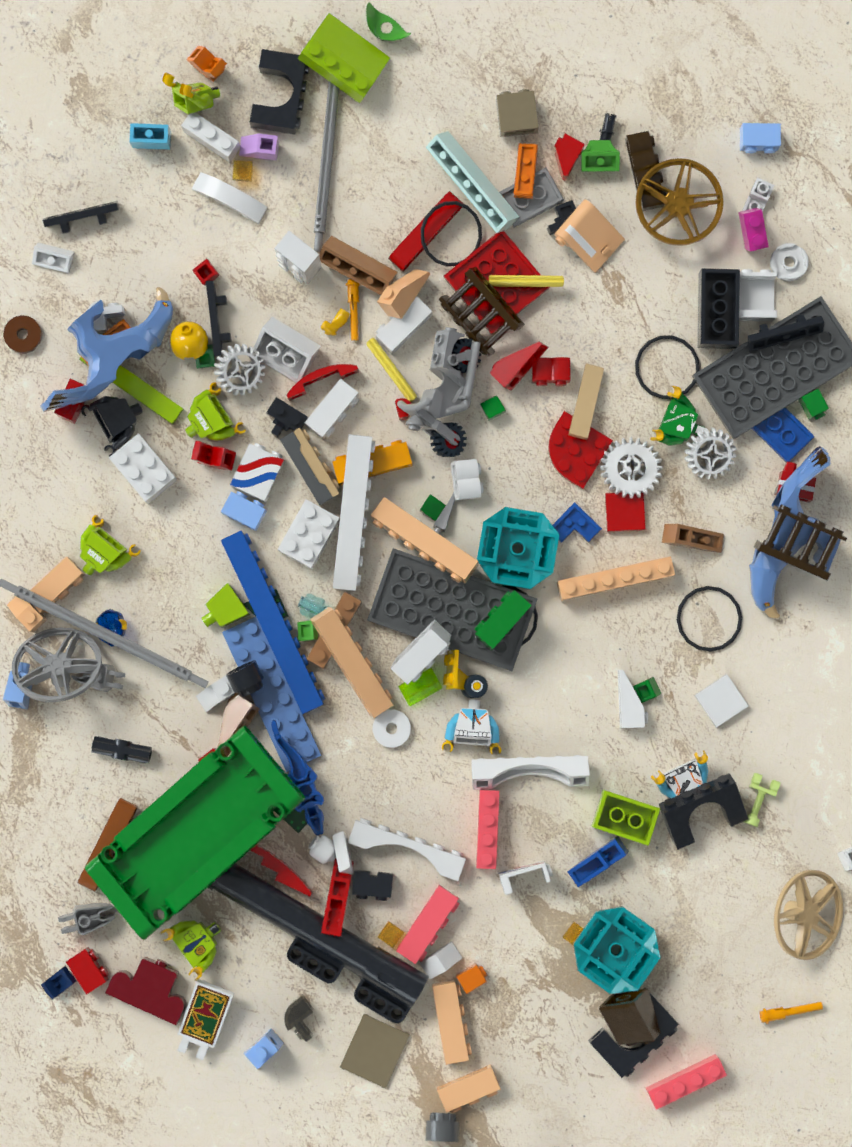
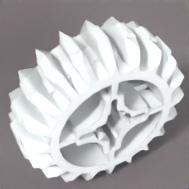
[214,344,266,396]
[685,428,737,479]

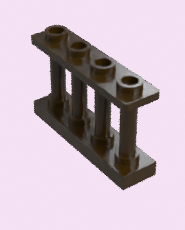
[439,267,525,356]
[754,504,847,581]

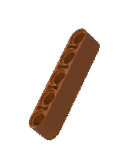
[78,798,138,892]

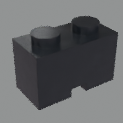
[352,870,393,901]

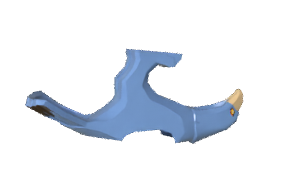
[40,287,173,412]
[749,446,841,618]

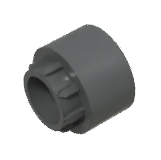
[425,1113,460,1142]

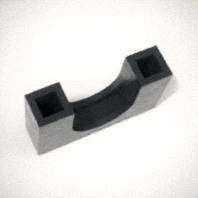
[249,49,310,134]
[658,773,748,850]
[588,988,679,1078]

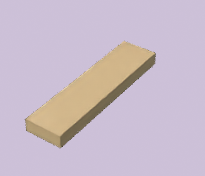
[568,363,604,440]

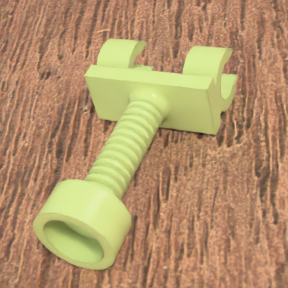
[744,773,781,827]

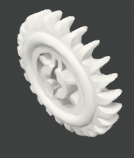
[600,437,663,499]

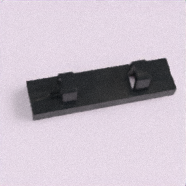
[43,201,120,233]
[206,281,232,360]
[747,314,824,352]

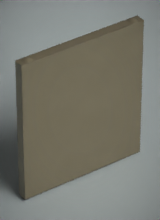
[340,1014,410,1088]

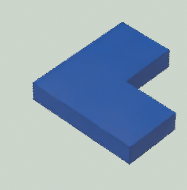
[552,502,602,543]

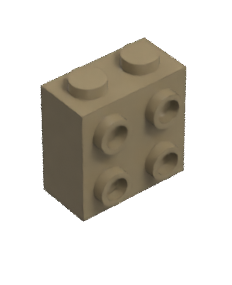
[496,89,539,137]

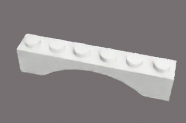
[472,755,590,790]
[348,818,466,881]

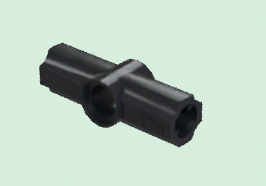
[91,736,152,763]

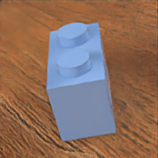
[740,123,781,154]
[221,491,267,531]

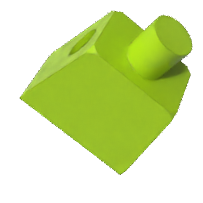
[201,583,250,628]

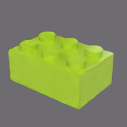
[591,790,660,846]

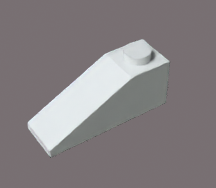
[618,670,648,728]

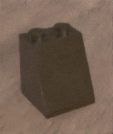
[599,988,661,1046]

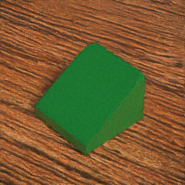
[195,344,215,369]
[480,395,506,421]
[420,494,446,521]
[633,677,661,703]

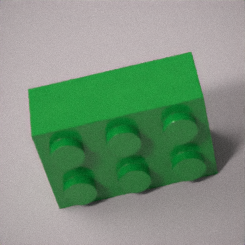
[474,590,532,651]

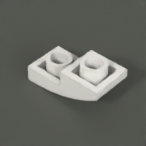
[742,178,774,212]

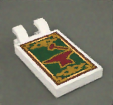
[178,979,234,1060]

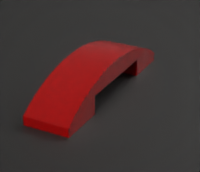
[287,364,359,401]

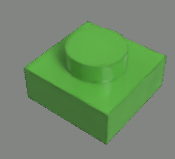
[297,621,318,641]

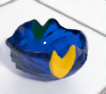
[95,609,127,647]

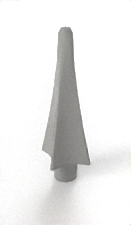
[433,492,455,535]

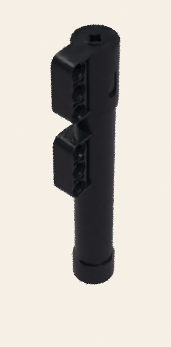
[208,863,429,1024]

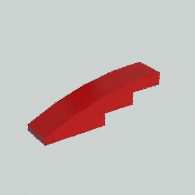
[250,844,313,896]
[321,858,354,937]

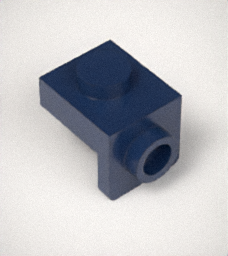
[41,966,77,1000]

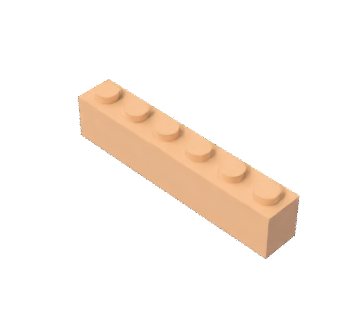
[371,497,479,584]
[556,556,675,601]
[310,607,393,718]

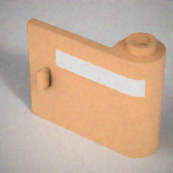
[554,199,625,273]

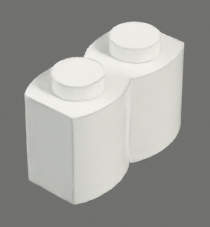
[451,459,484,500]

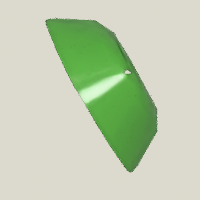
[366,2,411,41]

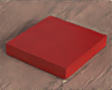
[605,492,646,532]

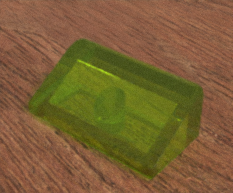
[398,668,442,706]

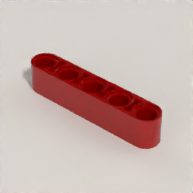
[388,191,464,272]

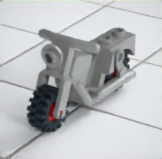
[397,327,481,457]

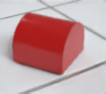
[192,259,219,286]
[395,398,411,421]

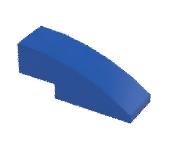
[567,836,629,887]

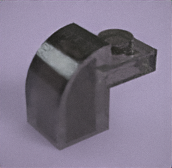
[284,994,314,1042]

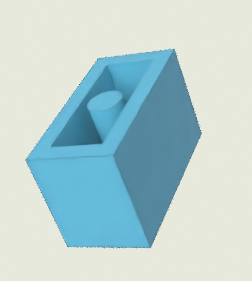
[129,123,171,150]

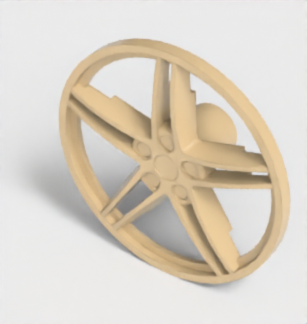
[774,870,843,960]

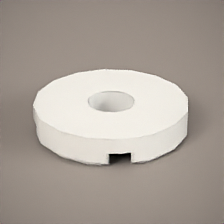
[770,243,809,281]
[373,709,411,748]

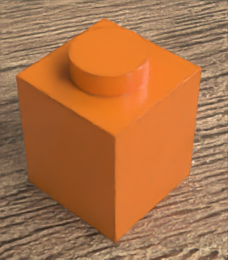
[456,963,487,994]

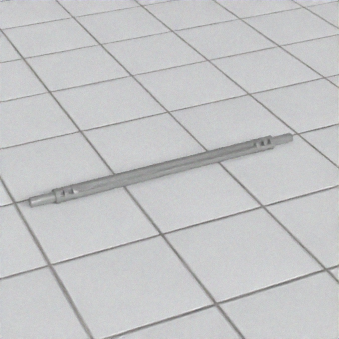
[314,82,339,252]
[0,579,209,688]

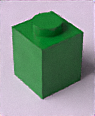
[798,388,829,420]

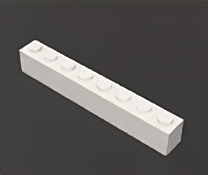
[333,434,375,591]

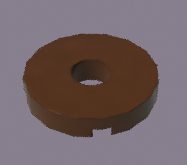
[3,315,42,354]

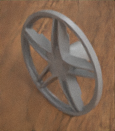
[12,628,102,702]

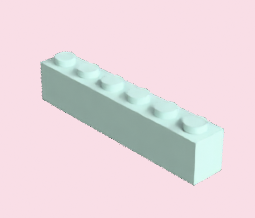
[426,131,519,233]

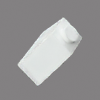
[196,676,238,712]

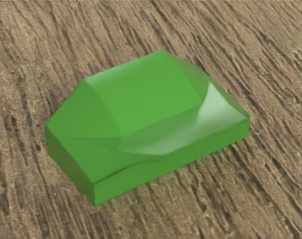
[581,140,620,171]

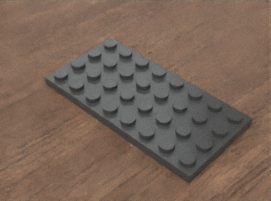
[692,296,852,440]
[367,548,537,671]

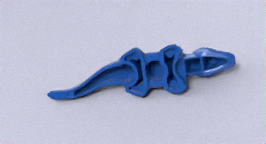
[271,720,324,836]

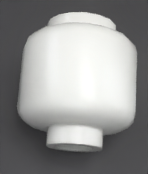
[308,835,336,864]

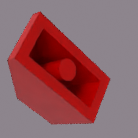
[554,133,585,181]

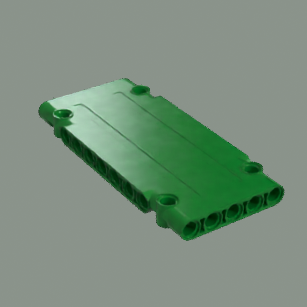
[85,726,305,940]

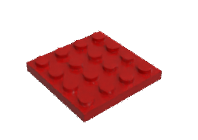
[443,231,550,335]

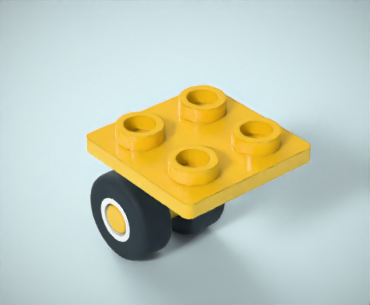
[443,650,488,698]

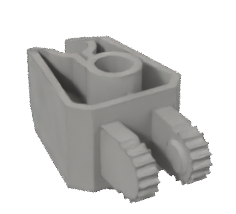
[71,664,126,692]
[58,903,115,935]

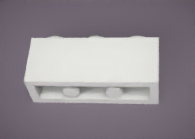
[181,113,240,163]
[376,296,432,354]
[305,378,359,440]

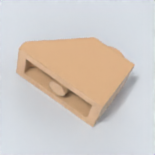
[7,597,47,633]

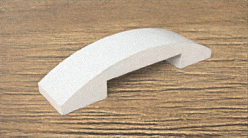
[192,173,267,224]

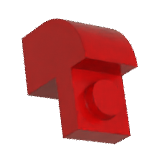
[191,441,236,471]

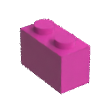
[738,208,769,251]

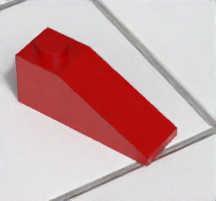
[490,341,549,391]

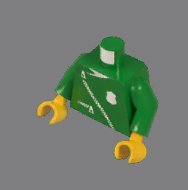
[650,386,705,446]

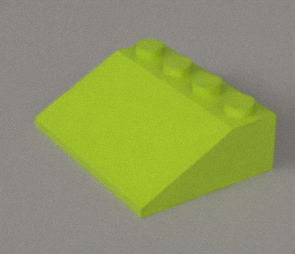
[297,13,390,103]

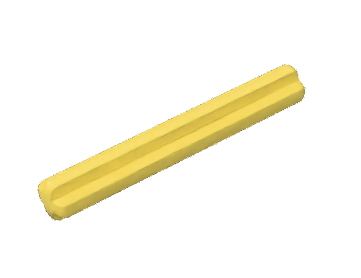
[489,275,564,287]
[366,338,417,402]

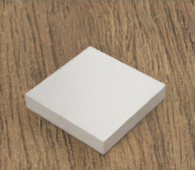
[694,674,748,727]

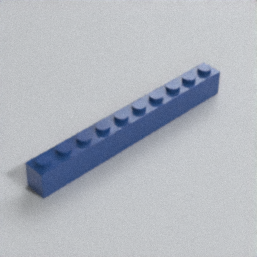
[221,530,325,714]

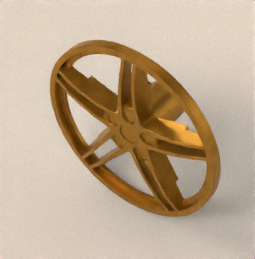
[635,158,724,246]

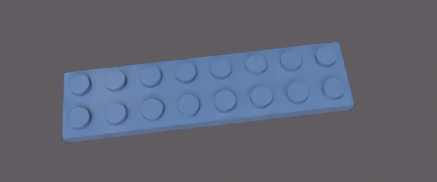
[222,617,322,772]

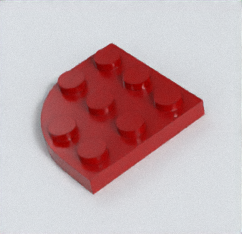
[548,411,613,489]

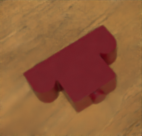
[105,957,186,1025]

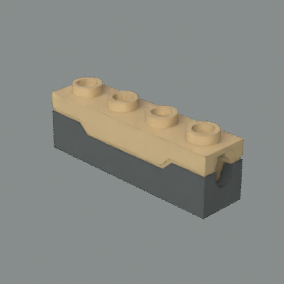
[280,428,340,506]

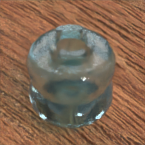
[298,593,327,619]

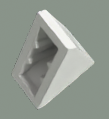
[420,941,462,979]

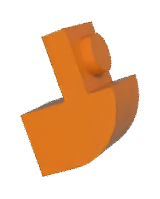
[187,45,227,82]

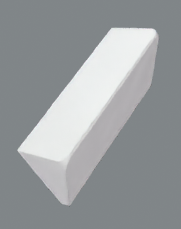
[32,243,74,273]
[332,831,354,874]

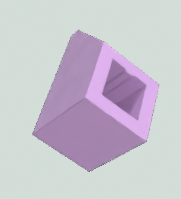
[239,134,279,161]

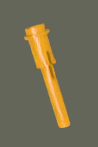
[345,279,360,341]
[759,1002,823,1024]

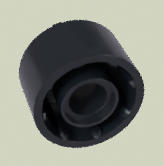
[226,660,264,697]

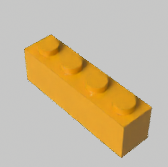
[332,440,412,486]

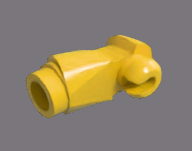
[320,308,350,336]

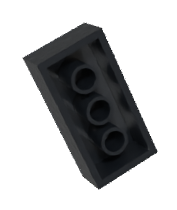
[698,268,740,349]

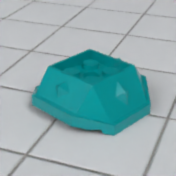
[477,507,559,589]
[573,906,661,994]

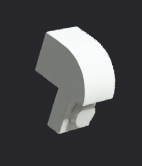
[87,300,125,334]

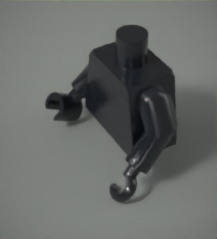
[81,396,143,456]

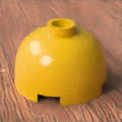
[170,321,208,360]

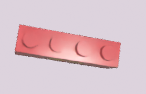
[476,790,499,869]
[396,884,460,964]
[646,1054,727,1110]

